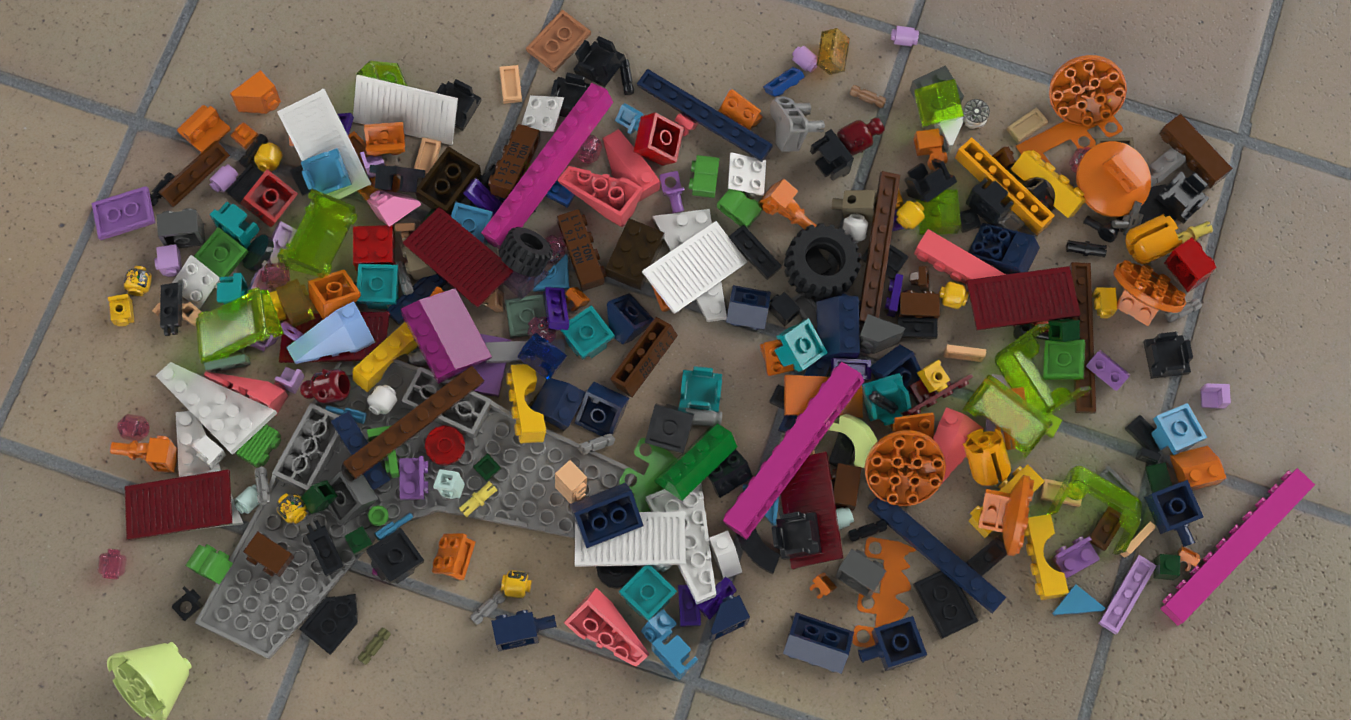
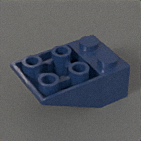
[968,223,1040,275]

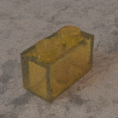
[817,28,850,75]
[275,279,315,327]

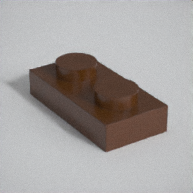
[1090,506,1126,551]

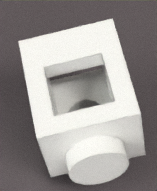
[192,435,226,470]

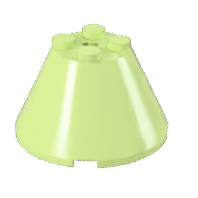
[107,642,192,720]

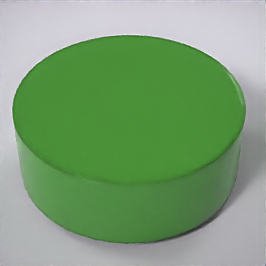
[368,505,389,527]

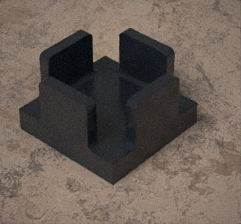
[573,36,626,87]
[550,72,590,117]
[436,79,482,131]
[810,129,854,181]
[904,159,957,202]
[369,165,425,193]
[1155,171,1209,224]
[966,178,1014,226]
[1143,331,1193,379]
[645,403,694,453]
[772,512,822,560]
[366,528,424,585]

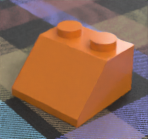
[230,70,281,114]
[308,269,361,320]
[1170,446,1227,491]

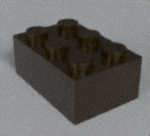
[415,146,481,216]
[605,218,665,291]

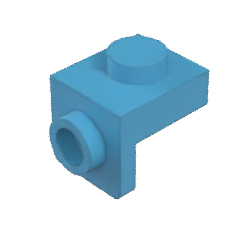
[615,103,644,135]
[641,609,677,643]

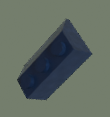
[817,296,860,359]
[569,482,644,548]
[783,612,854,674]

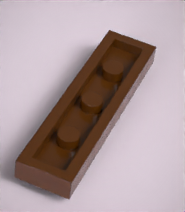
[159,140,230,207]

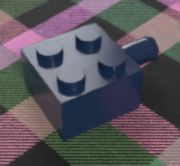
[1144,480,1204,547]
[491,610,557,652]
[858,616,927,671]

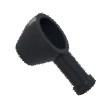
[1083,215,1119,243]
[1013,324,1049,343]

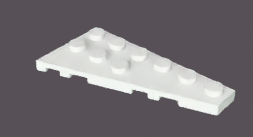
[652,209,727,322]
[156,362,277,455]
[176,411,244,530]
[646,483,716,605]

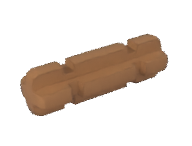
[850,85,886,108]

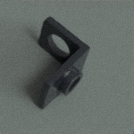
[172,586,203,621]

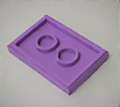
[92,186,156,240]
[474,334,511,397]

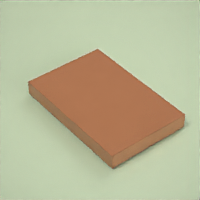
[526,9,591,73]

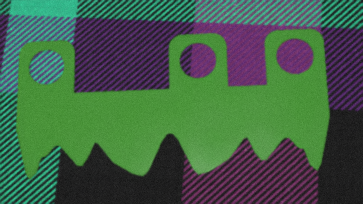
[619,438,677,512]

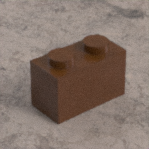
[898,290,940,321]
[831,463,862,511]
[243,531,294,577]

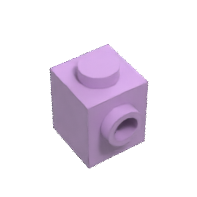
[154,244,182,277]

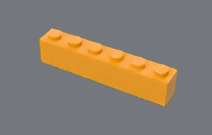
[955,137,1055,236]

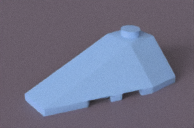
[287,301,375,364]

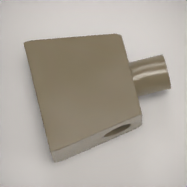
[832,190,876,222]

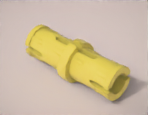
[1177,221,1213,244]
[459,481,498,517]

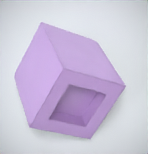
[360,151,385,178]
[274,367,305,394]
[1200,383,1231,409]

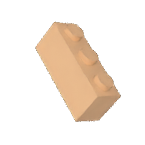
[555,460,587,504]

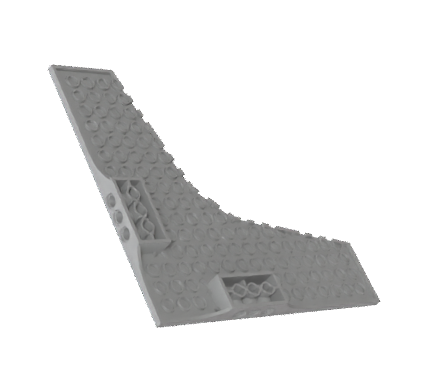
[195,359,636,660]

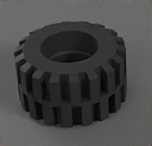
[498,227,553,277]

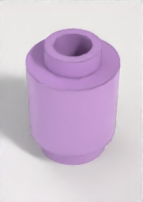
[891,26,919,47]
[792,46,820,73]
[209,164,238,193]

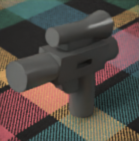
[1112,201,1144,236]

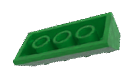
[654,423,738,501]

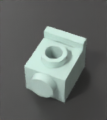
[433,469,465,499]

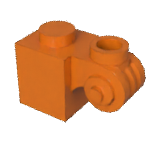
[913,128,948,170]

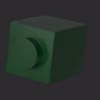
[1048,319,1080,342]
[301,480,338,514]
[344,526,373,556]
[1153,554,1181,580]

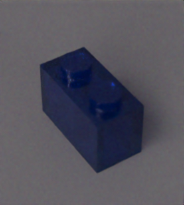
[517,332,568,380]

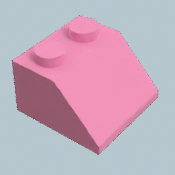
[367,190,421,227]

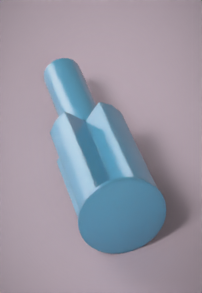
[325,405,367,424]
[374,513,413,541]

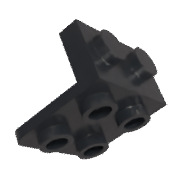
[707,449,753,498]

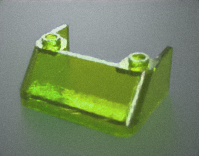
[995,323,1091,420]
[963,375,1053,458]
[1046,466,1142,555]

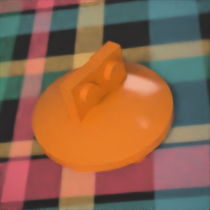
[1049,55,1127,126]
[1076,141,1151,217]
[1113,260,1186,326]
[864,430,946,506]
[978,475,1034,556]

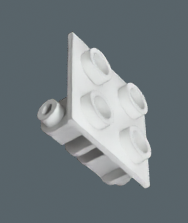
[521,95,564,132]
[728,153,766,198]
[172,255,220,310]

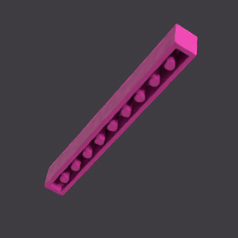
[481,83,613,249]
[723,362,864,540]
[1160,468,1315,626]

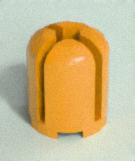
[1125,214,1182,264]
[963,428,1011,486]

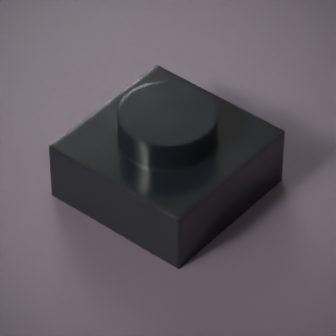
[956,208,981,233]

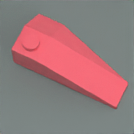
[603,129,660,202]
[558,166,643,228]
[204,372,288,416]
[933,407,984,485]
[564,588,649,667]

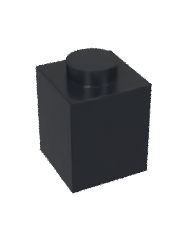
[769,292,800,327]

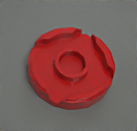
[425,425,465,466]

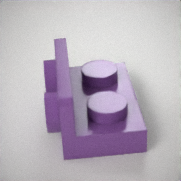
[1086,350,1130,391]
[399,456,429,500]
[1052,536,1100,579]

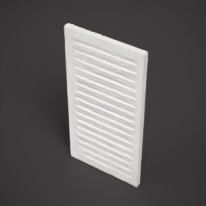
[353,75,458,145]
[277,89,372,206]
[642,221,748,314]
[575,511,686,567]

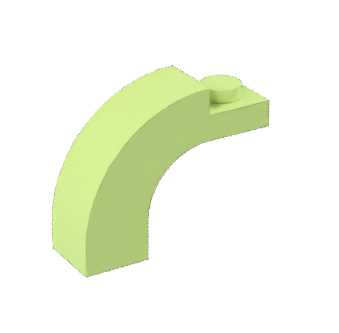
[828,414,878,468]

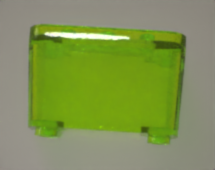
[277,189,358,278]
[195,287,284,364]

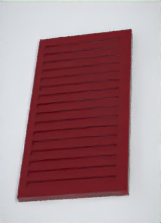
[402,207,514,308]
[966,266,1081,331]
[279,312,390,363]
[780,451,844,570]
[124,469,233,540]

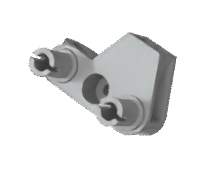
[770,96,825,152]

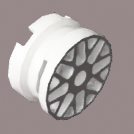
[962,99,990,129]

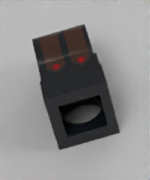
[1025,178,1055,211]

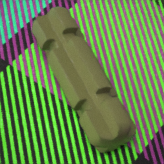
[358,627,391,665]

